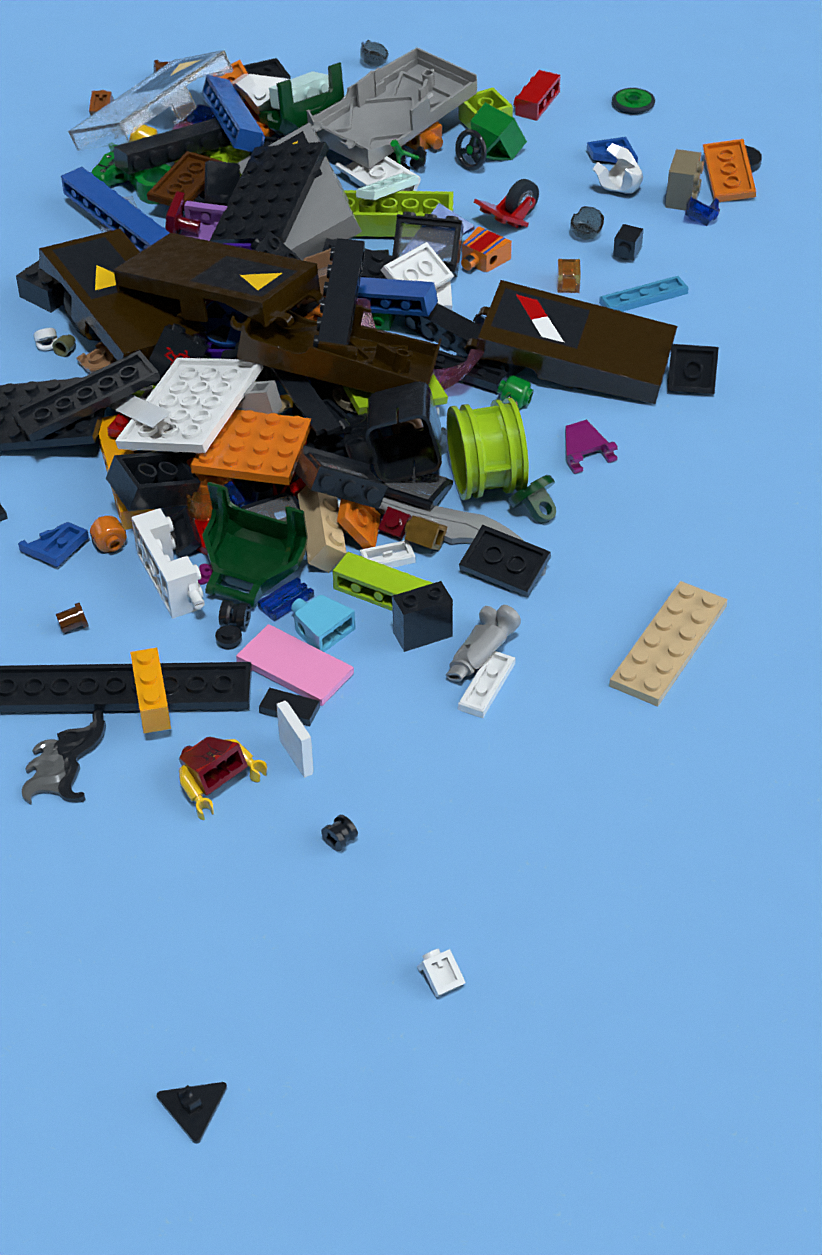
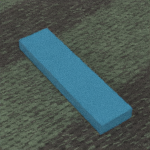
[599,276,689,312]

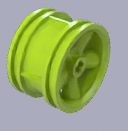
[446,398,529,500]

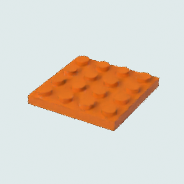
[191,409,311,485]

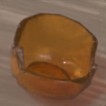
[187,492,212,522]

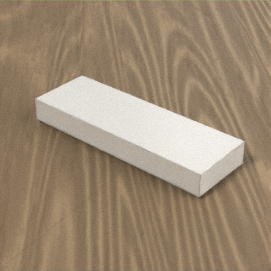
[458,651,515,718]

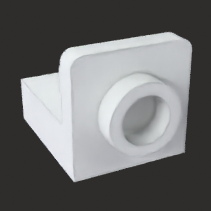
[417,948,466,997]

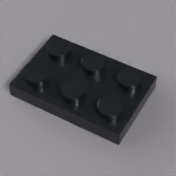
[459,524,551,597]

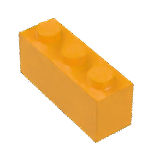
[130,647,171,733]

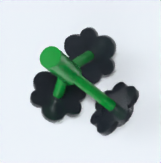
[387,139,427,170]

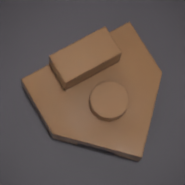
[76,341,117,374]

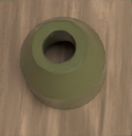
[52,334,76,357]

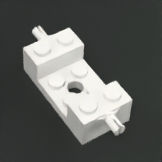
[131,508,205,619]

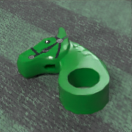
[91,142,172,204]

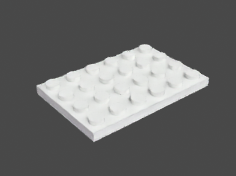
[115,358,263,454]

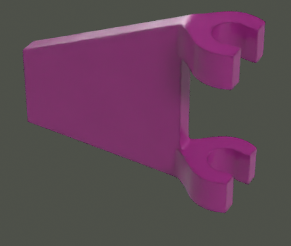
[566,419,618,474]

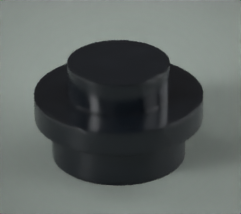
[215,625,242,649]

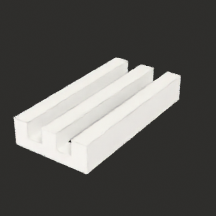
[360,540,416,568]

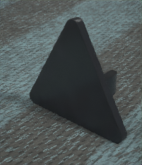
[156,1082,227,1144]

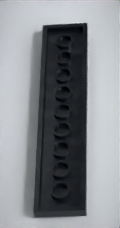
[0,662,252,713]

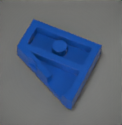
[587,136,638,164]
[18,522,89,567]

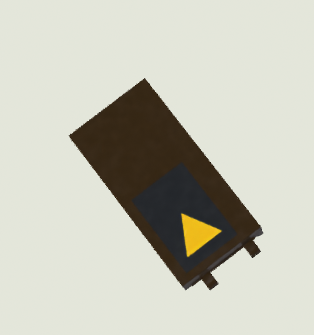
[113,233,324,327]

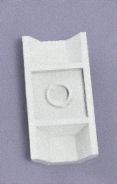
[335,156,421,191]

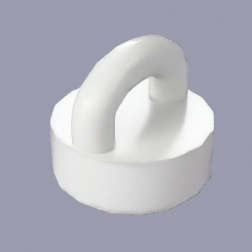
[33,328,57,351]

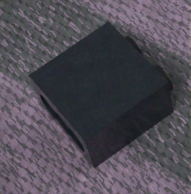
[392,581,453,652]

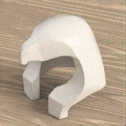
[593,143,643,194]

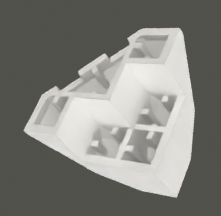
[231,74,291,116]

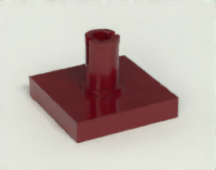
[165,191,201,234]

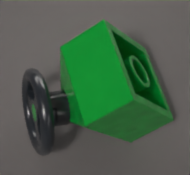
[455,102,527,171]

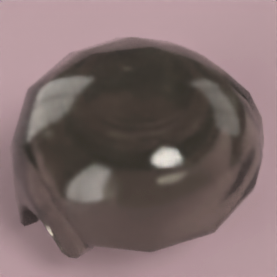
[360,40,389,67]
[570,206,604,240]

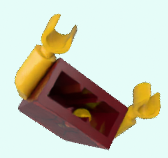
[179,737,267,820]

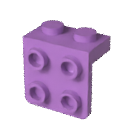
[180,201,227,241]

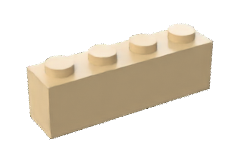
[298,485,347,573]

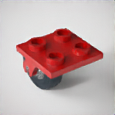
[473,179,539,228]

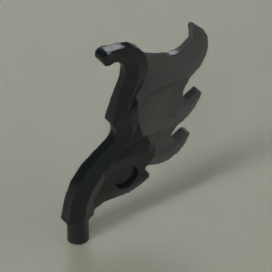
[22,710,106,804]

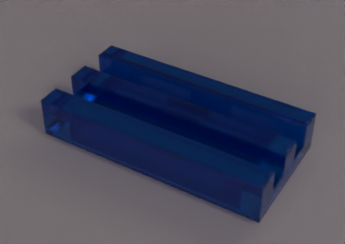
[257,577,314,621]

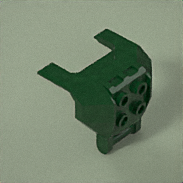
[259,62,345,138]
[202,482,308,609]

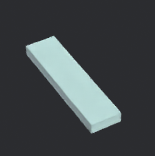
[356,173,418,200]

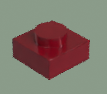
[378,506,412,540]

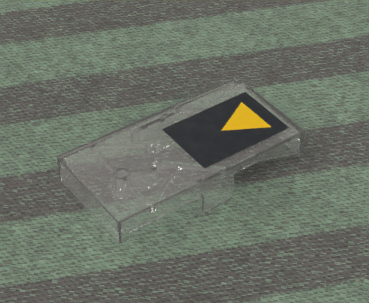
[68,50,234,151]

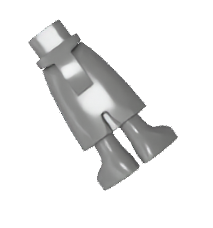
[446,605,521,681]

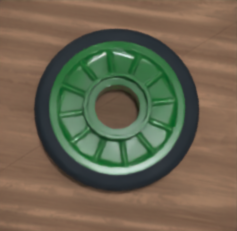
[612,88,655,113]

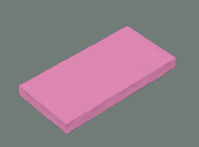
[236,624,354,706]

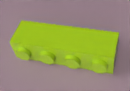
[333,552,432,611]

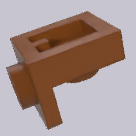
[89,90,114,116]

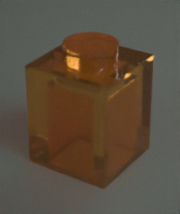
[557,259,581,293]

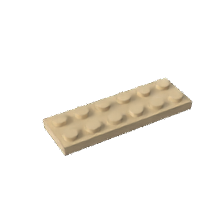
[609,581,728,707]

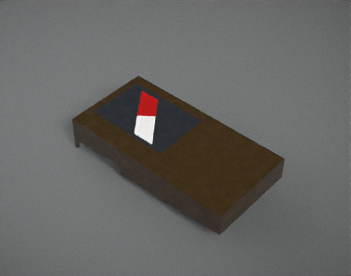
[465,280,678,404]

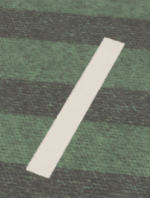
[108,395,171,428]

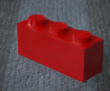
[513,70,561,121]

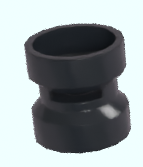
[219,600,251,629]

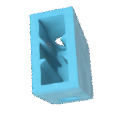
[291,595,356,652]

